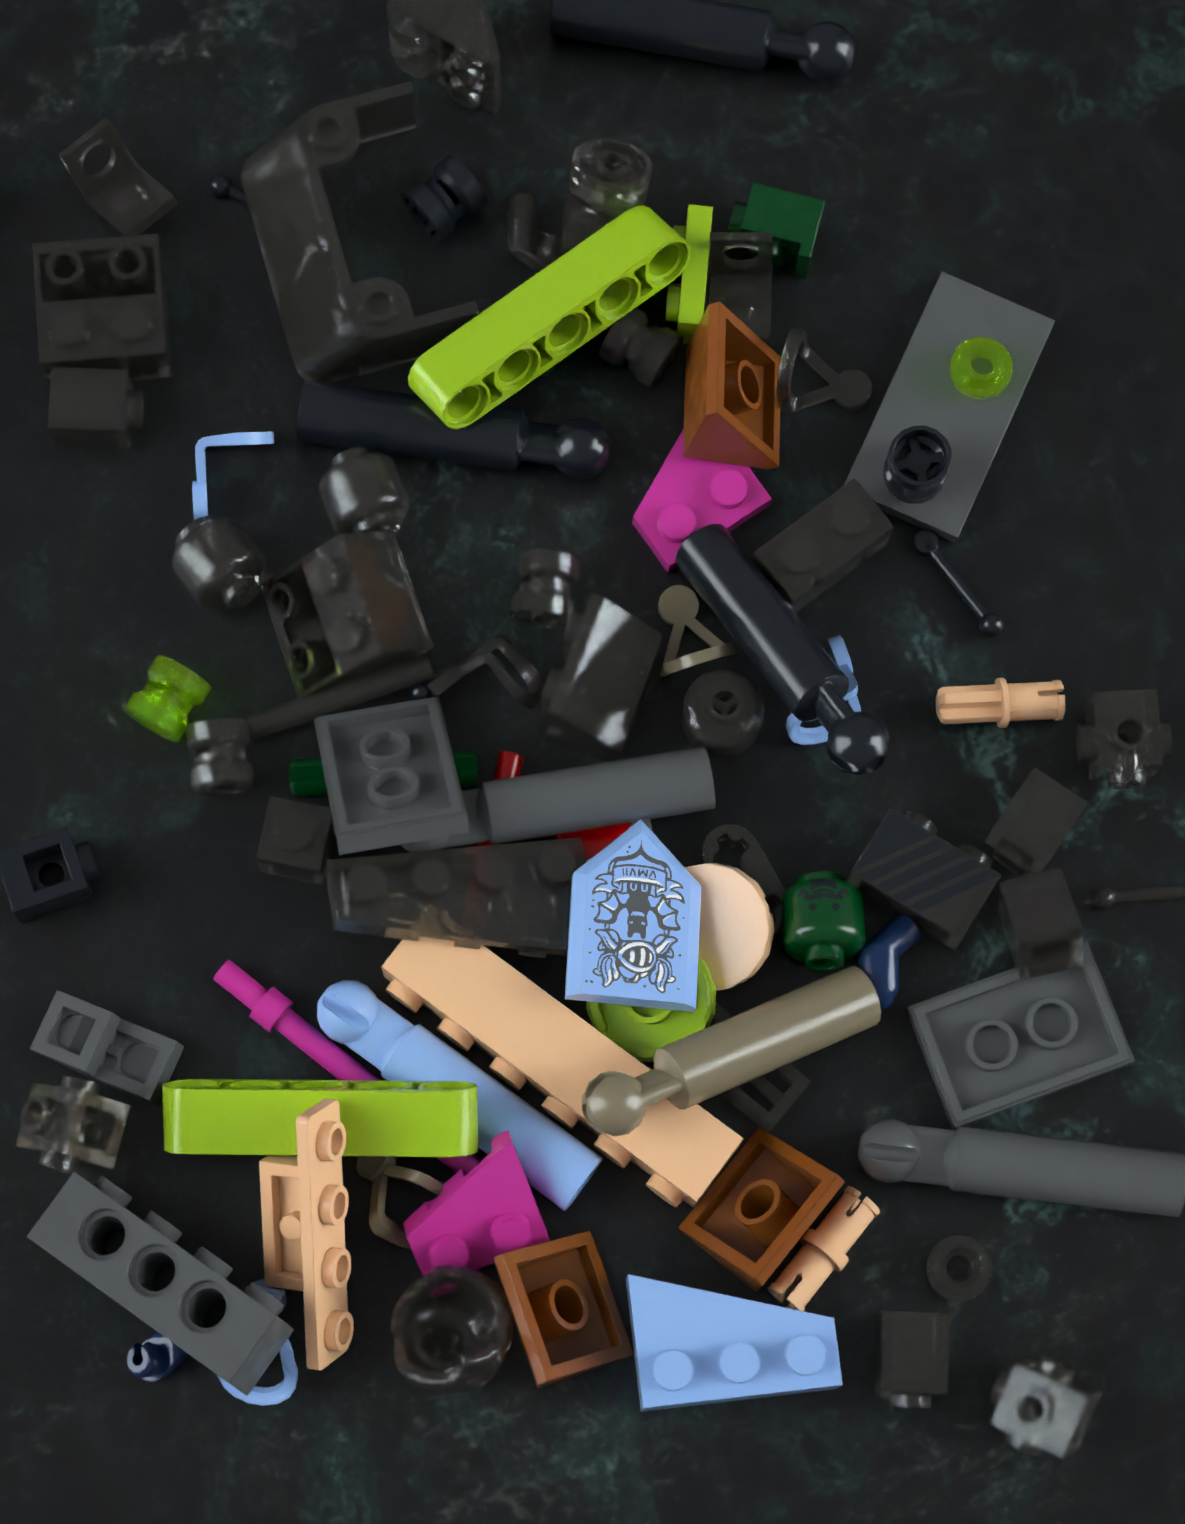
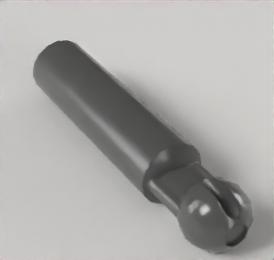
[401,746,716,856]
[858,1118,1185,1218]

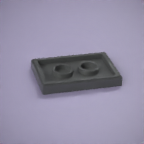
[314,697,469,855]
[906,941,1135,1130]

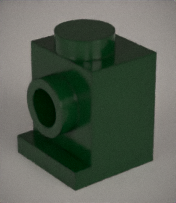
[727,183,825,279]

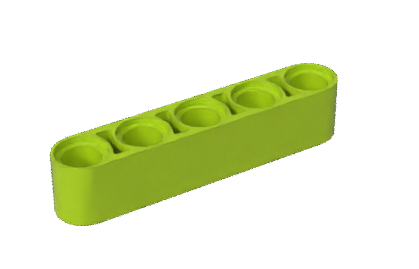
[408,205,691,429]
[162,1079,479,1157]

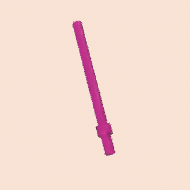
[213,959,481,1173]

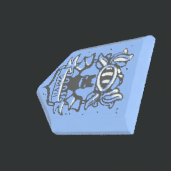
[565,819,701,1012]

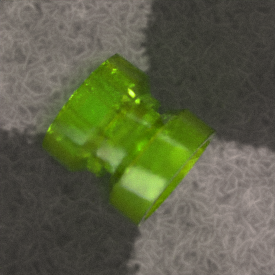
[124,655,211,742]

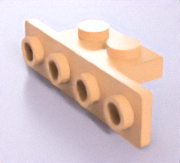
[259,1099,354,1371]

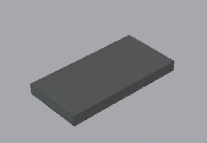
[841,272,1056,543]

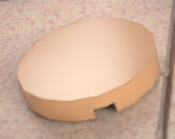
[685,863,775,991]

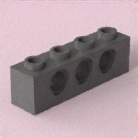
[27,1172,294,1396]

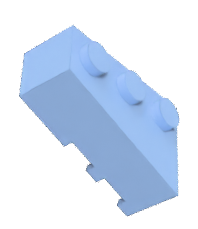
[626,1274,843,1412]

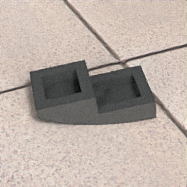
[30,990,184,1106]

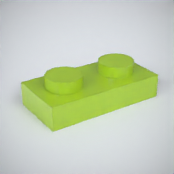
[665,204,713,344]

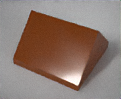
[683,301,781,470]
[678,1127,845,1293]
[494,1231,634,1389]

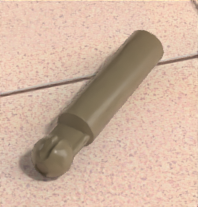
[582,966,881,1136]

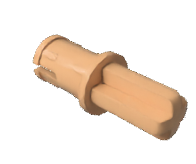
[936,677,1065,728]

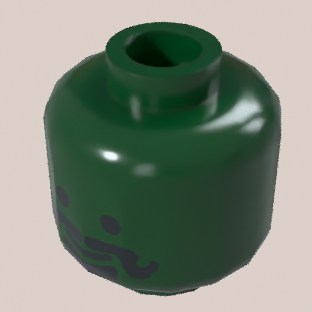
[780,871,866,972]

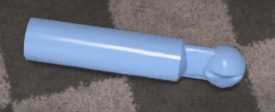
[317,980,603,1211]

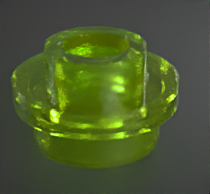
[950,337,1013,399]

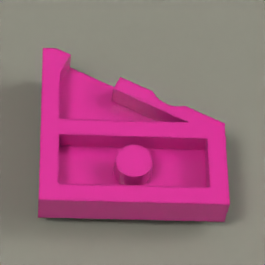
[632,429,772,573]
[403,1130,550,1288]

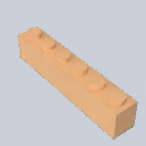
[382,905,743,1208]

